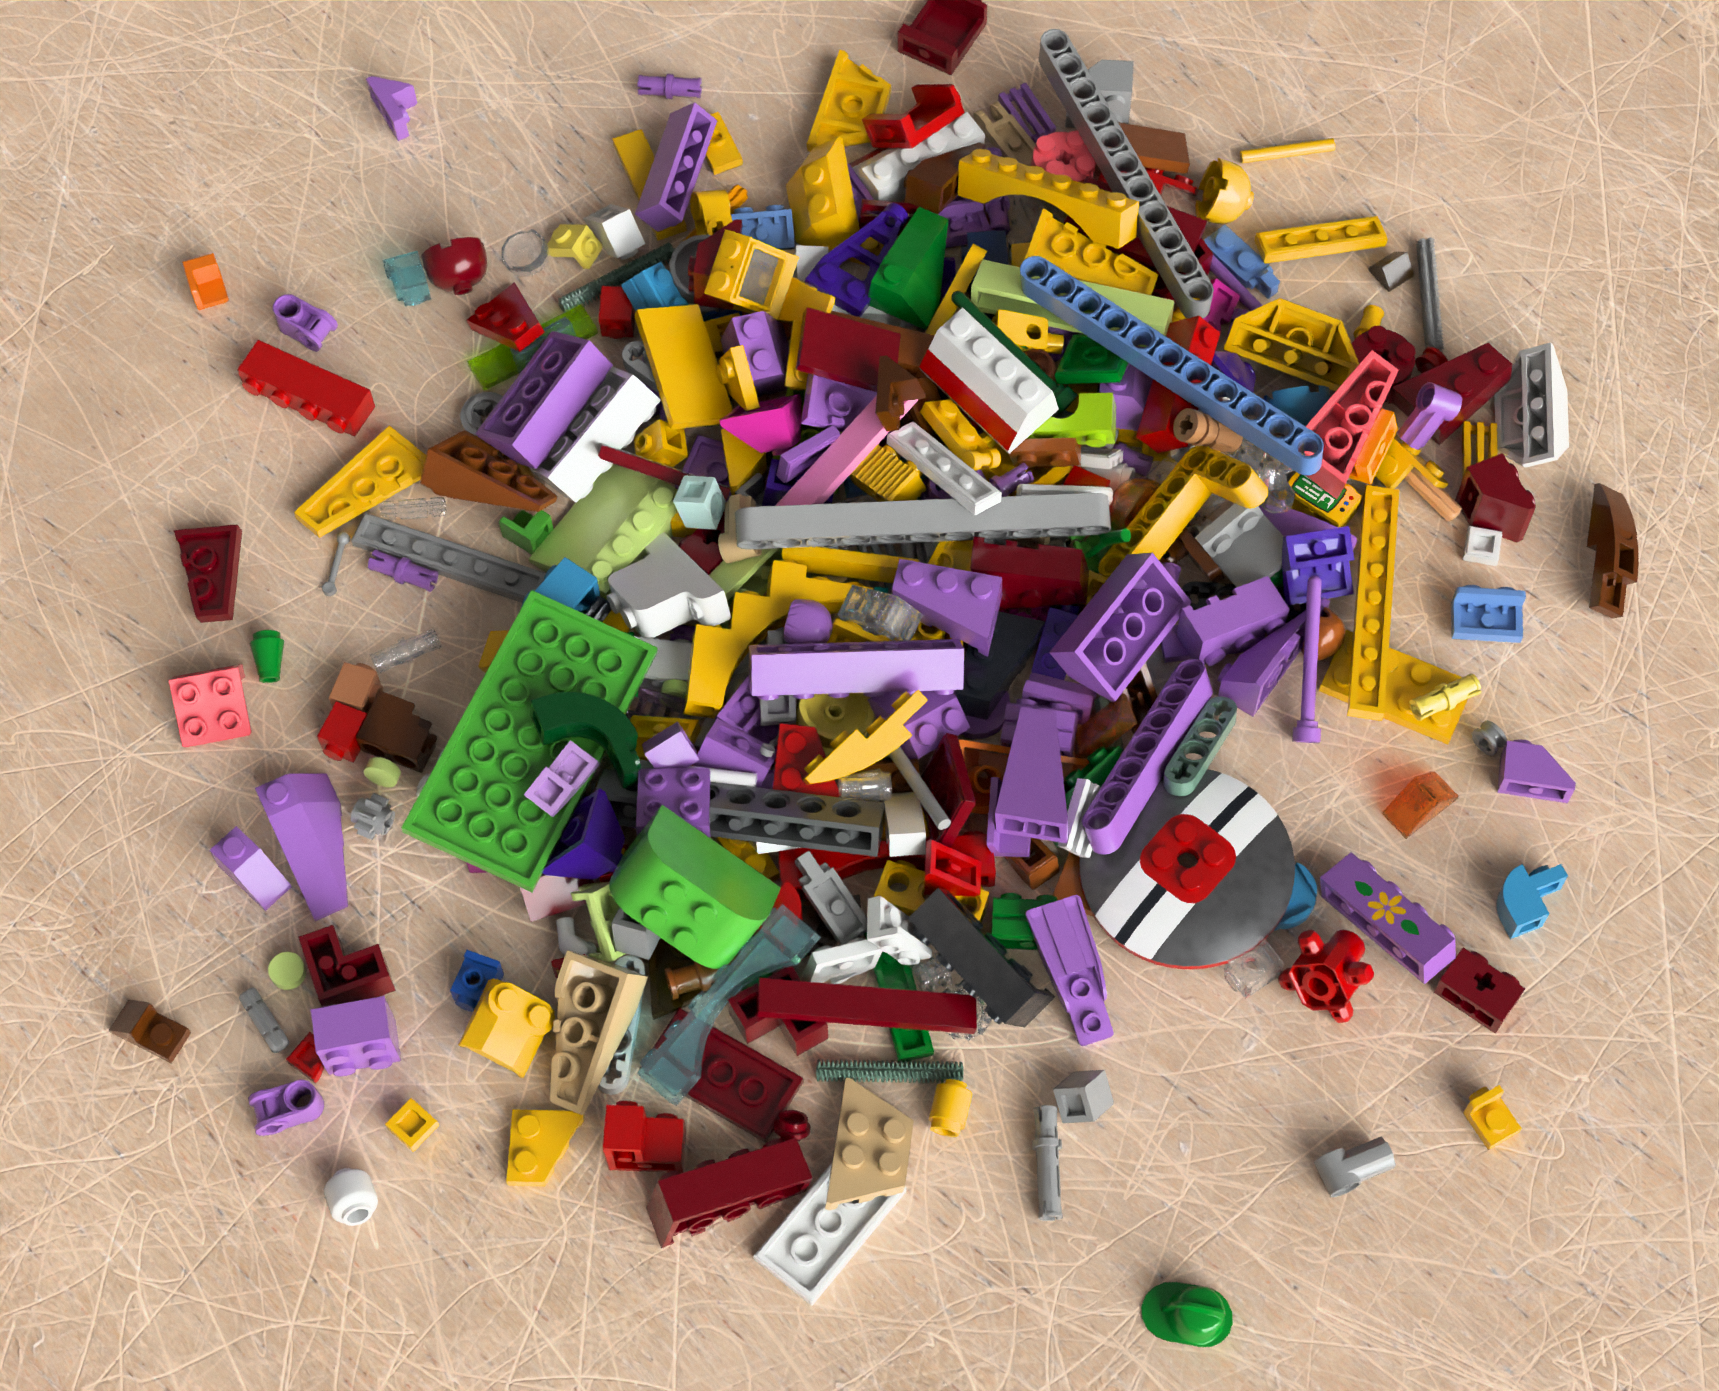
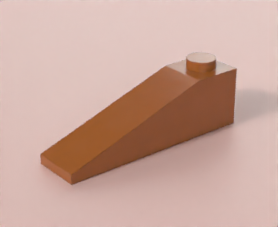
[420,430,557,512]

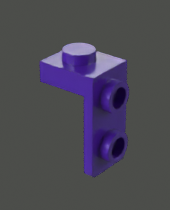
[1031,604,1081,680]

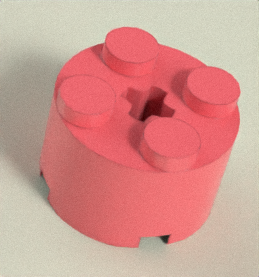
[1030,130,1096,205]

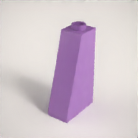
[995,707,1068,843]

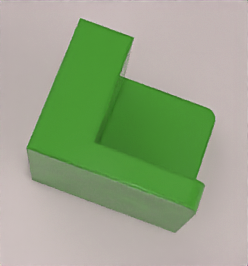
[498,510,554,555]

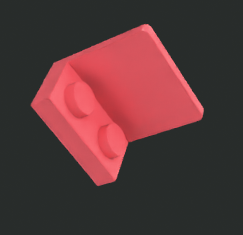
[169,664,252,747]

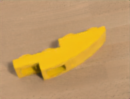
[802,690,928,785]

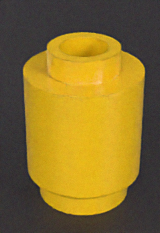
[929,1079,972,1137]

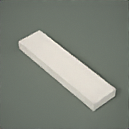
[887,421,1002,516]

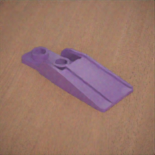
[1025,895,1114,1046]

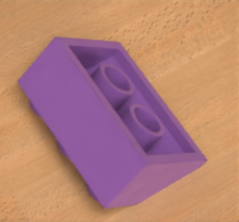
[1097,346,1153,431]

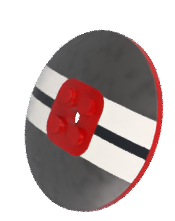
[1079,769,1295,969]

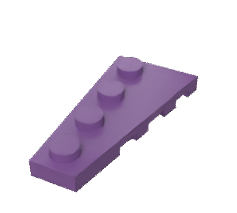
[801,373,893,440]

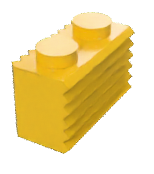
[849,444,926,502]

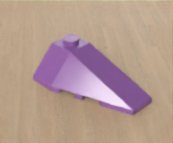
[1218,598,1330,717]

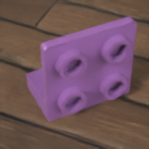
[636,768,711,838]

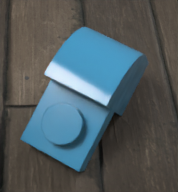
[1496,864,1568,939]

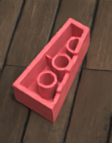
[1301,350,1399,499]

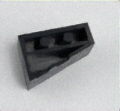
[956,611,1045,720]

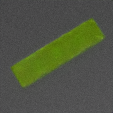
[467,304,598,391]

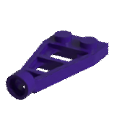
[805,203,908,317]

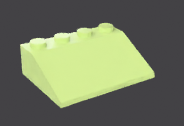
[529,464,678,601]

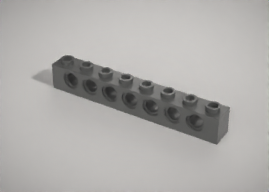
[595,769,885,857]

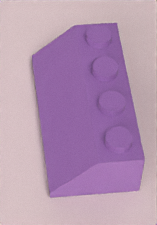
[475,331,613,469]
[1049,552,1192,701]

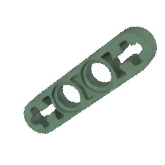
[1164,696,1237,796]

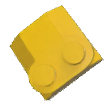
[458,978,555,1078]

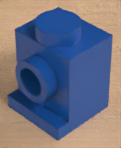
[450,950,504,1012]

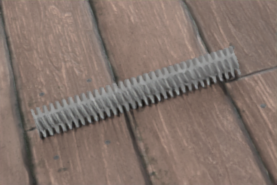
[1416,237,1444,353]

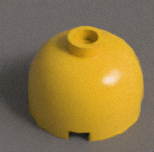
[1195,158,1254,224]

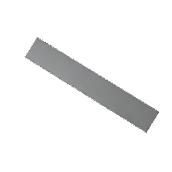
[351,513,546,603]

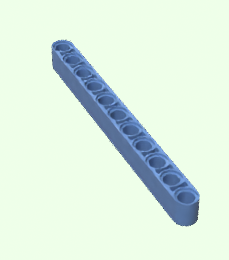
[1020,256,1324,475]

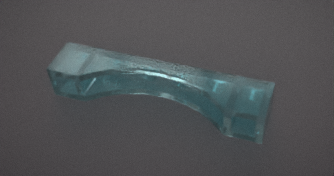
[637,904,821,1106]

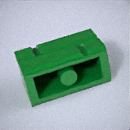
[991,893,1058,950]

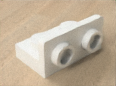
[867,896,932,965]

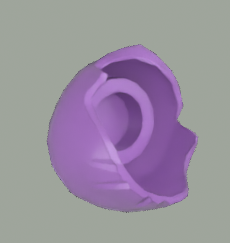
[784,599,833,644]

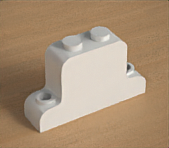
[607,532,731,638]

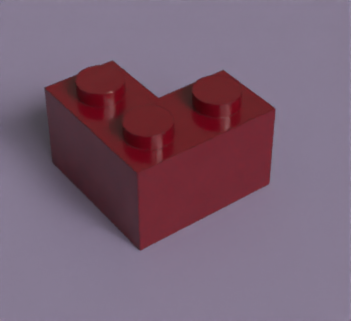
[298,925,396,1007]
[727,965,829,1056]

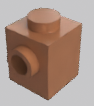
[329,662,383,714]

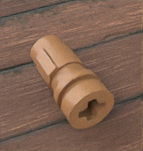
[1173,408,1243,453]

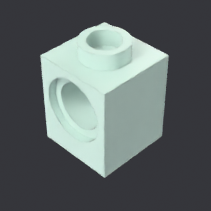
[673,475,726,530]

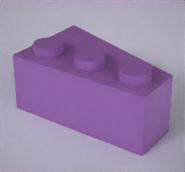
[892,559,1002,657]
[1176,576,1289,666]

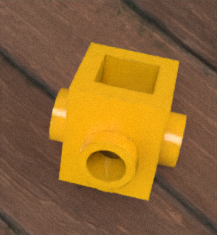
[634,419,688,467]

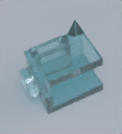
[382,251,431,307]

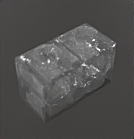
[837,585,923,641]

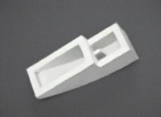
[880,792,926,857]

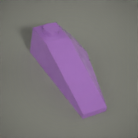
[255,773,348,921]

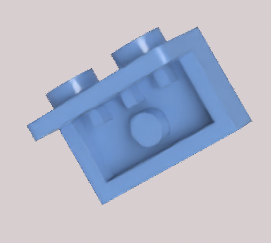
[1451,585,1526,643]

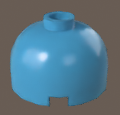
[1263,386,1330,434]

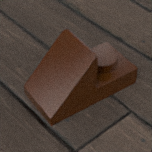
[875,355,926,432]
[109,1000,191,1064]

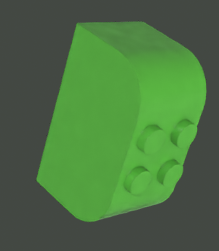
[609,805,781,969]

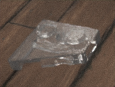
[1008,195,1065,250]

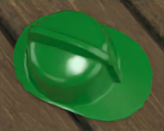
[1141,1282,1233,1347]

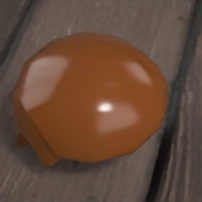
[1301,607,1346,661]

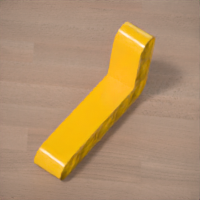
[1098,445,1269,578]

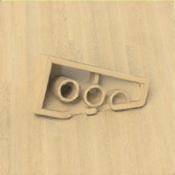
[550,950,648,1115]

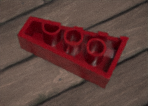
[646,1138,813,1248]

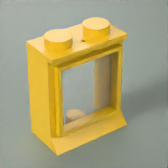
[704,229,799,320]

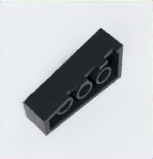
[908,888,1055,1027]

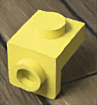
[545,224,603,269]

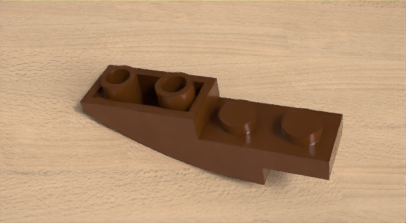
[1587,483,1639,619]

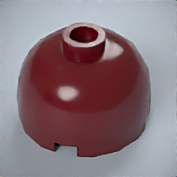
[421,237,488,295]

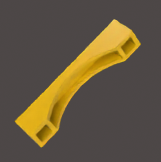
[958,149,1139,249]

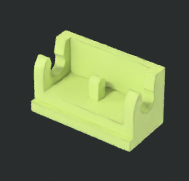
[571,881,626,962]

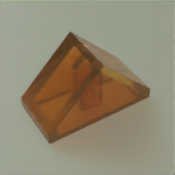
[1382,771,1459,839]

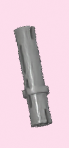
[1032,1105,1063,1221]

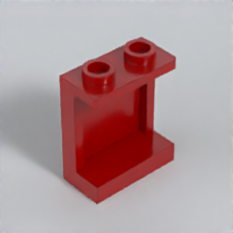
[862,84,965,149]

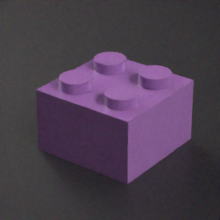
[311,996,401,1076]

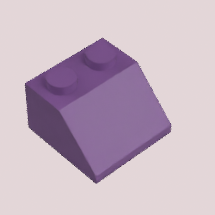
[868,690,971,759]

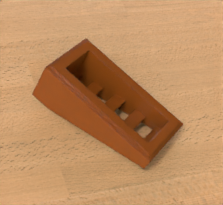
[1004,838,1060,890]

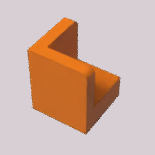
[182,253,229,311]

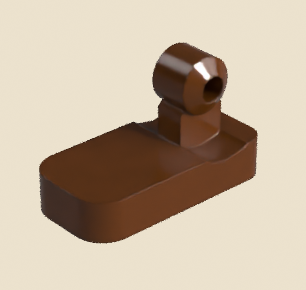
[1159,527,1225,583]

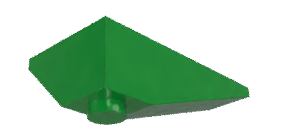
[868,207,948,330]

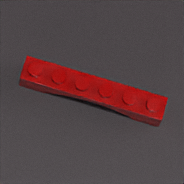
[779,831,996,900]

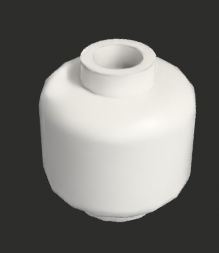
[324,1168,378,1226]

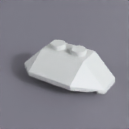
[1494,343,1569,468]

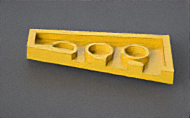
[1024,208,1158,296]
[294,425,427,538]

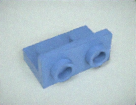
[731,205,795,251]

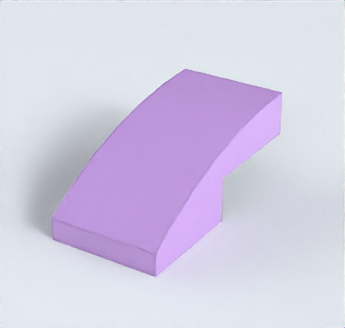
[524,740,600,817]

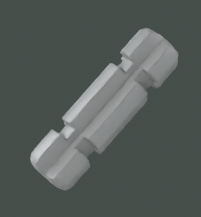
[239,988,289,1053]

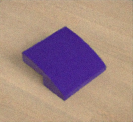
[1282,526,1354,605]

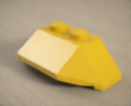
[786,136,863,260]
[1223,298,1359,392]

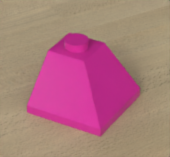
[719,394,802,456]

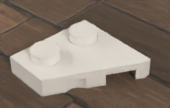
[801,938,882,984]

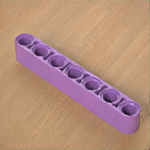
[1082,659,1213,854]

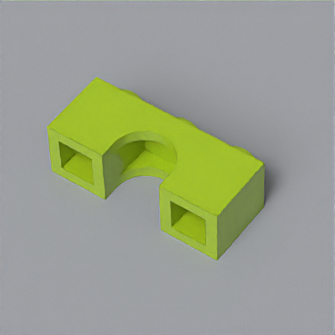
[1026,392,1117,448]

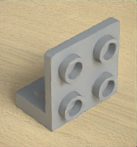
[1195,503,1284,587]

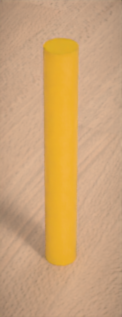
[1240,138,1335,163]

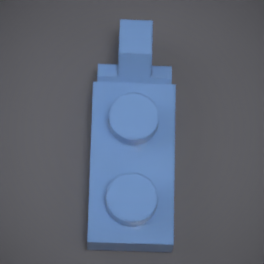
[1204,224,1280,299]

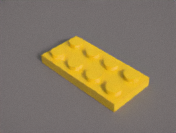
[1319,630,1468,745]

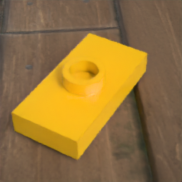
[705,112,743,175]

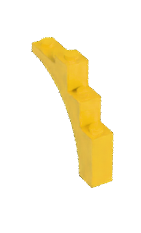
[683,559,874,719]

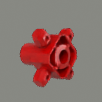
[1278,930,1374,1023]

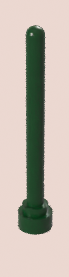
[951,291,1078,415]

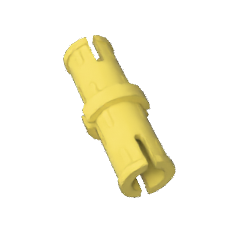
[1409,674,1481,721]

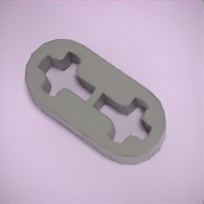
[622,341,658,392]

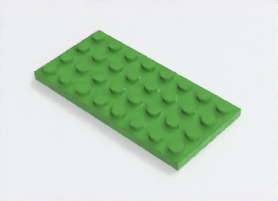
[401,590,658,893]

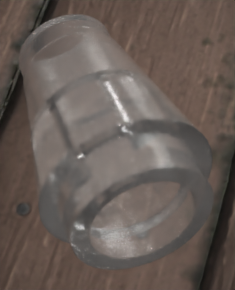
[838,768,892,802]

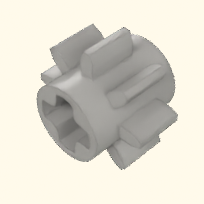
[351,793,395,840]

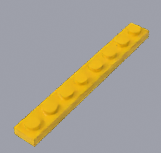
[1347,485,1399,721]

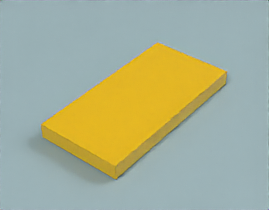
[634,304,733,429]

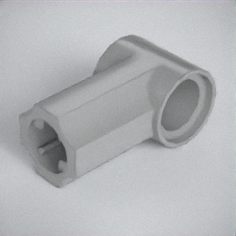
[1314,1136,1396,1198]

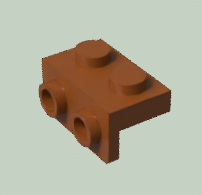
[1009,438,1081,468]

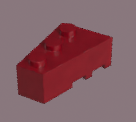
[1392,343,1512,445]
[970,536,1089,611]

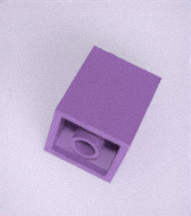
[720,311,789,398]

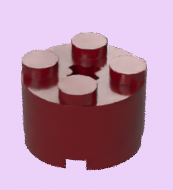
[1352,326,1416,404]

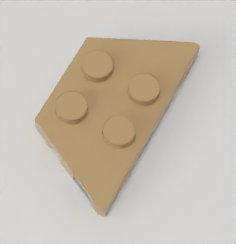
[825,1078,914,1210]

